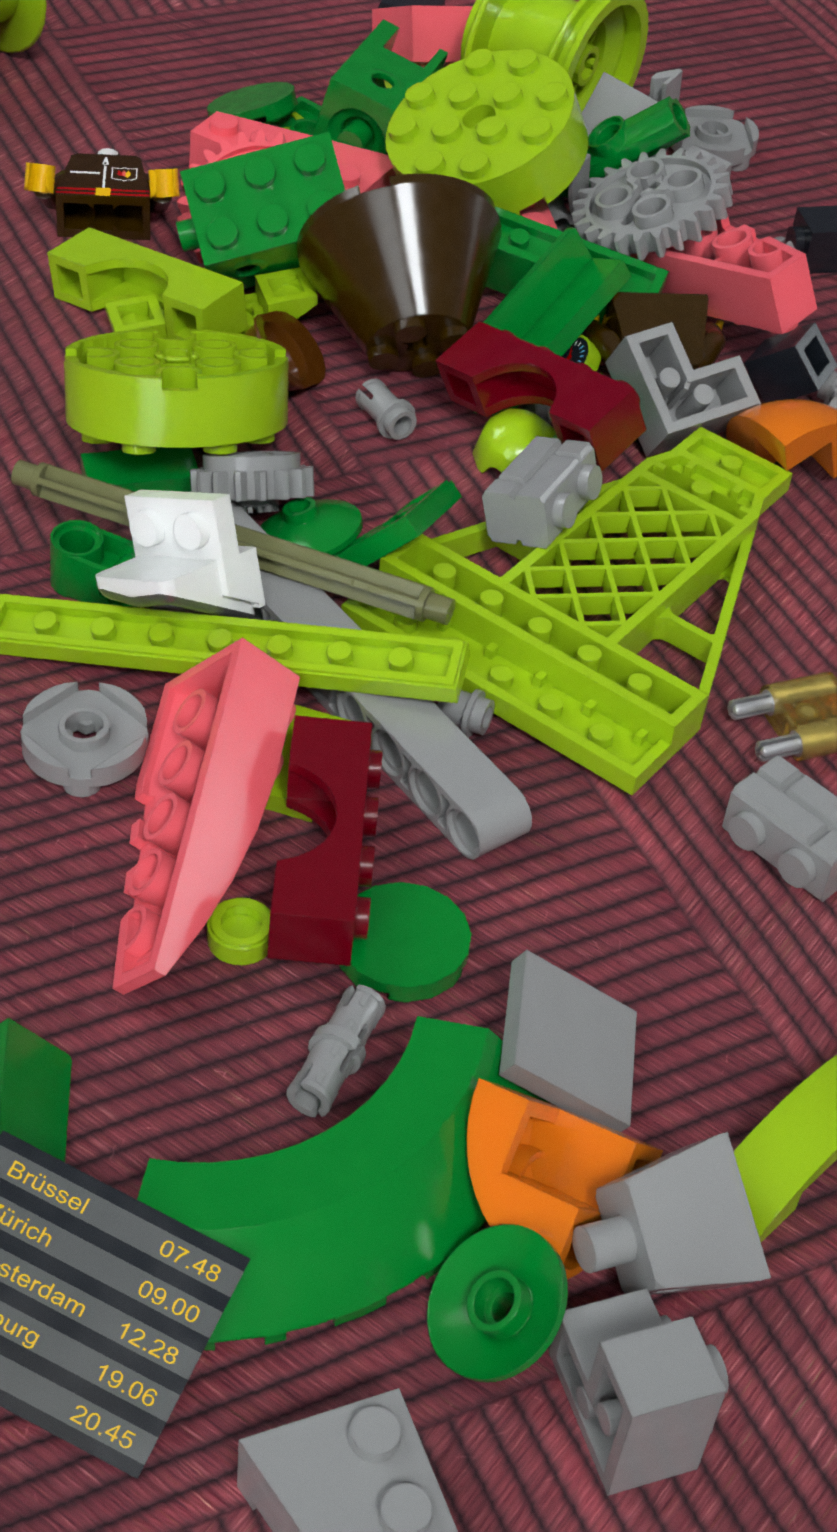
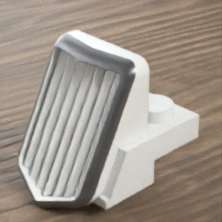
[95,489,266,619]

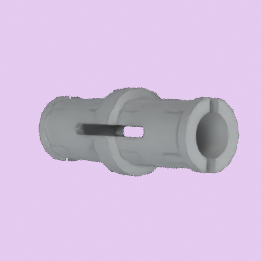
[286,985,386,1117]

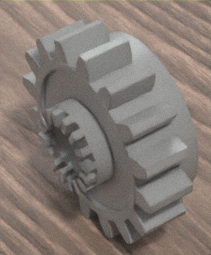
[190,451,315,513]

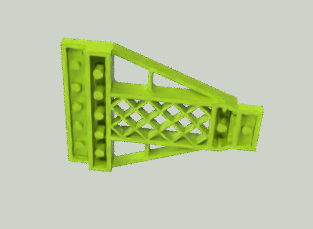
[341,426,793,795]

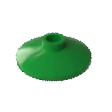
[260,497,363,555]
[427,1224,568,1382]

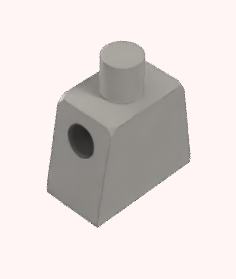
[572,1132,771,1295]

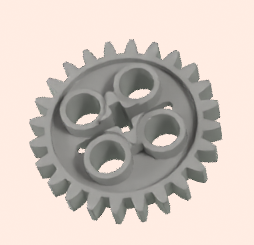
[571,147,733,261]

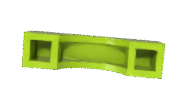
[47,227,248,339]

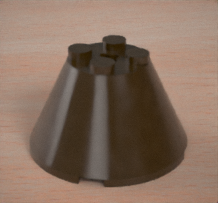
[296,174,502,378]

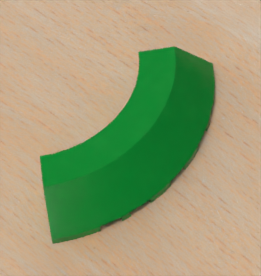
[137,1016,548,1351]

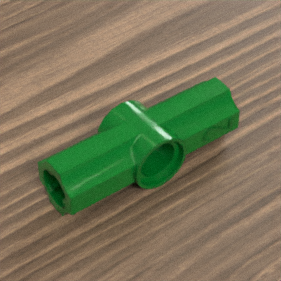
[559,96,691,198]

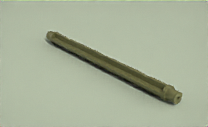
[11,460,456,625]

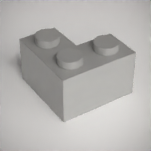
[605,322,761,458]
[549,1288,729,1496]

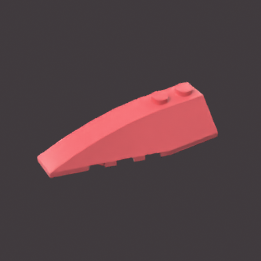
[112,637,300,995]

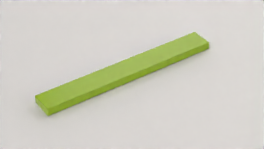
[0,594,470,703]

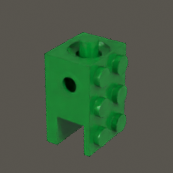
[312,19,448,155]
[176,132,345,289]

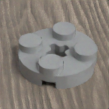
[670,105,759,171]
[20,682,149,797]

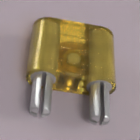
[728,671,837,762]

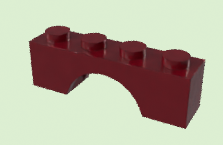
[435,321,647,471]
[267,715,383,966]

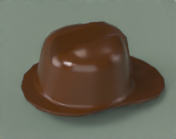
[244,311,326,393]

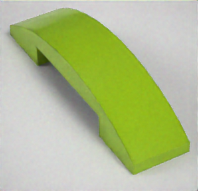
[105,267,318,339]
[733,1055,837,1242]

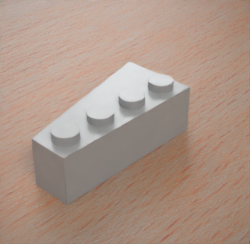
[237,1388,458,1532]

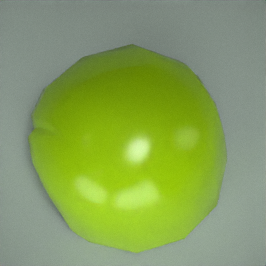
[472,408,556,473]

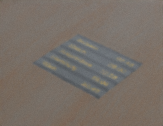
[0,1131,250,1479]

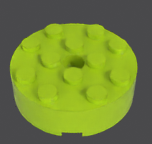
[385,48,588,216]
[64,329,289,455]

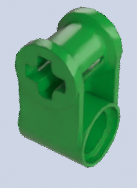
[50,520,136,607]

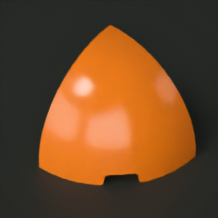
[726,399,837,479]
[467,1078,663,1280]

